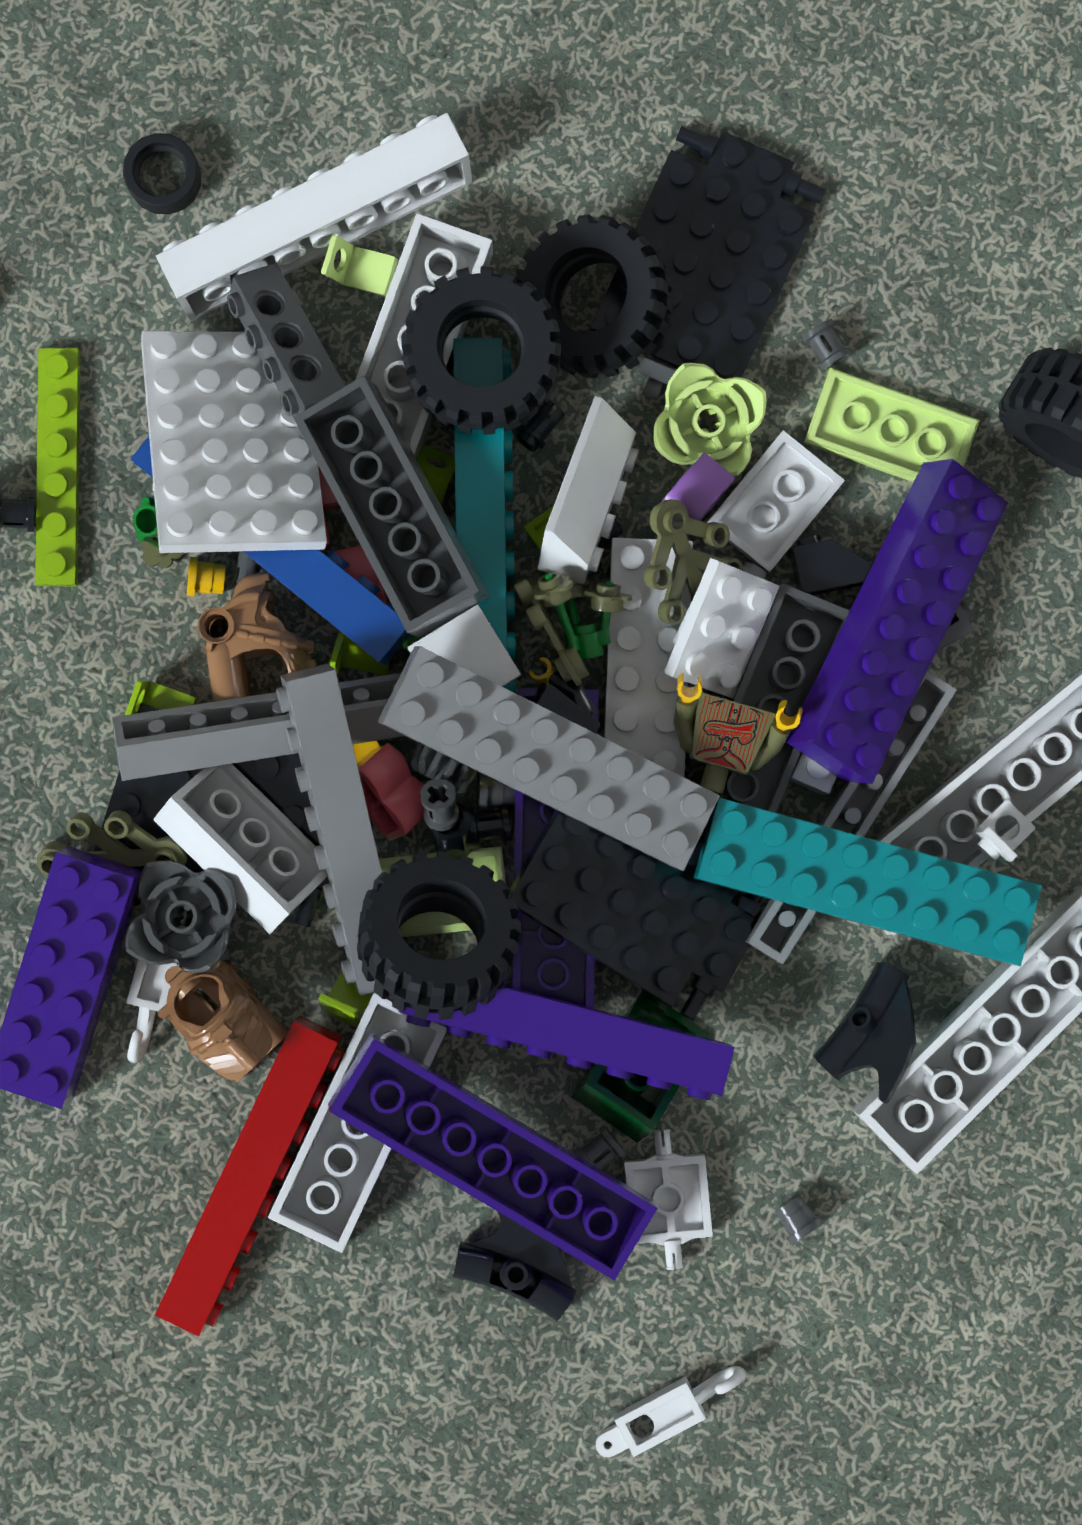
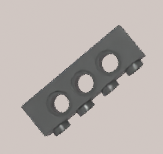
[227,263,345,417]

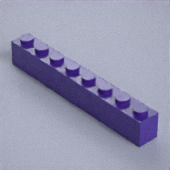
[399,986,735,1100]

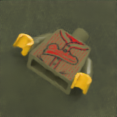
[673,673,803,795]

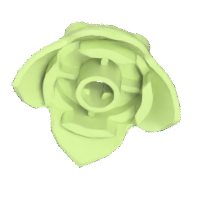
[654,363,767,476]

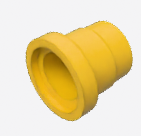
[186,556,225,597]

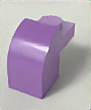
[662,452,735,538]

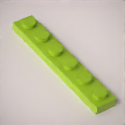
[35,348,81,587]

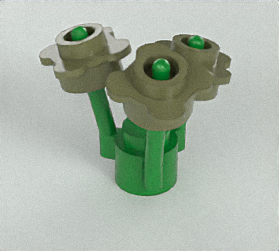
[532,572,632,659]

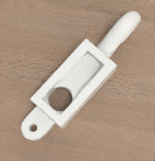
[126,910,187,1063]
[596,1366,747,1457]

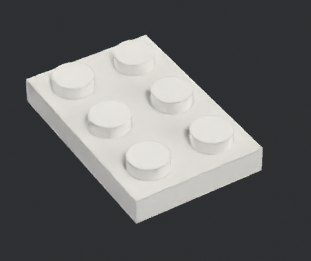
[707,430,845,574]
[664,558,780,698]

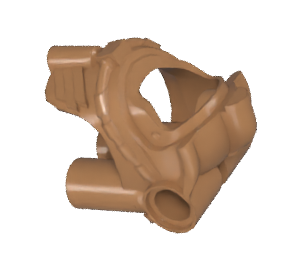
[198,572,317,702]
[158,959,288,1083]

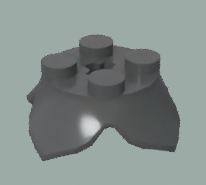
[125,861,237,973]

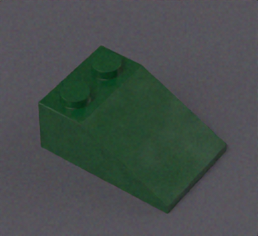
[571,991,710,1142]

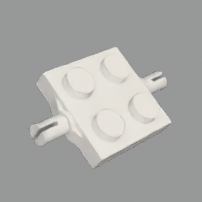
[624,1129,713,1270]

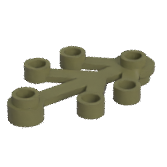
[644,499,743,625]
[514,572,590,686]
[37,810,187,909]

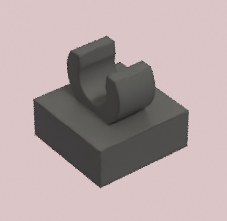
[638,354,679,401]

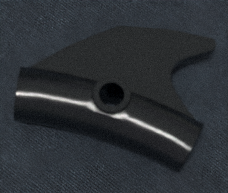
[813,962,916,1104]
[453,1211,577,1321]

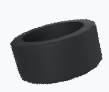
[123,133,202,215]

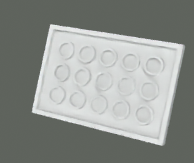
[141,331,327,553]

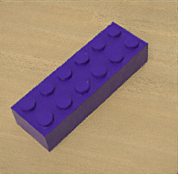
[0,846,142,1109]

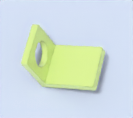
[321,235,398,297]

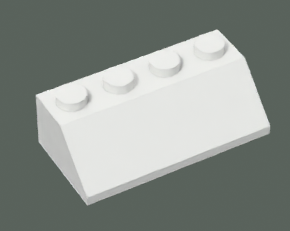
[538,396,639,584]
[153,764,328,934]

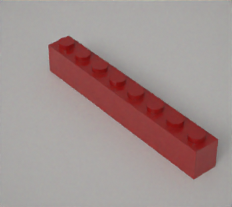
[155,1015,345,1337]

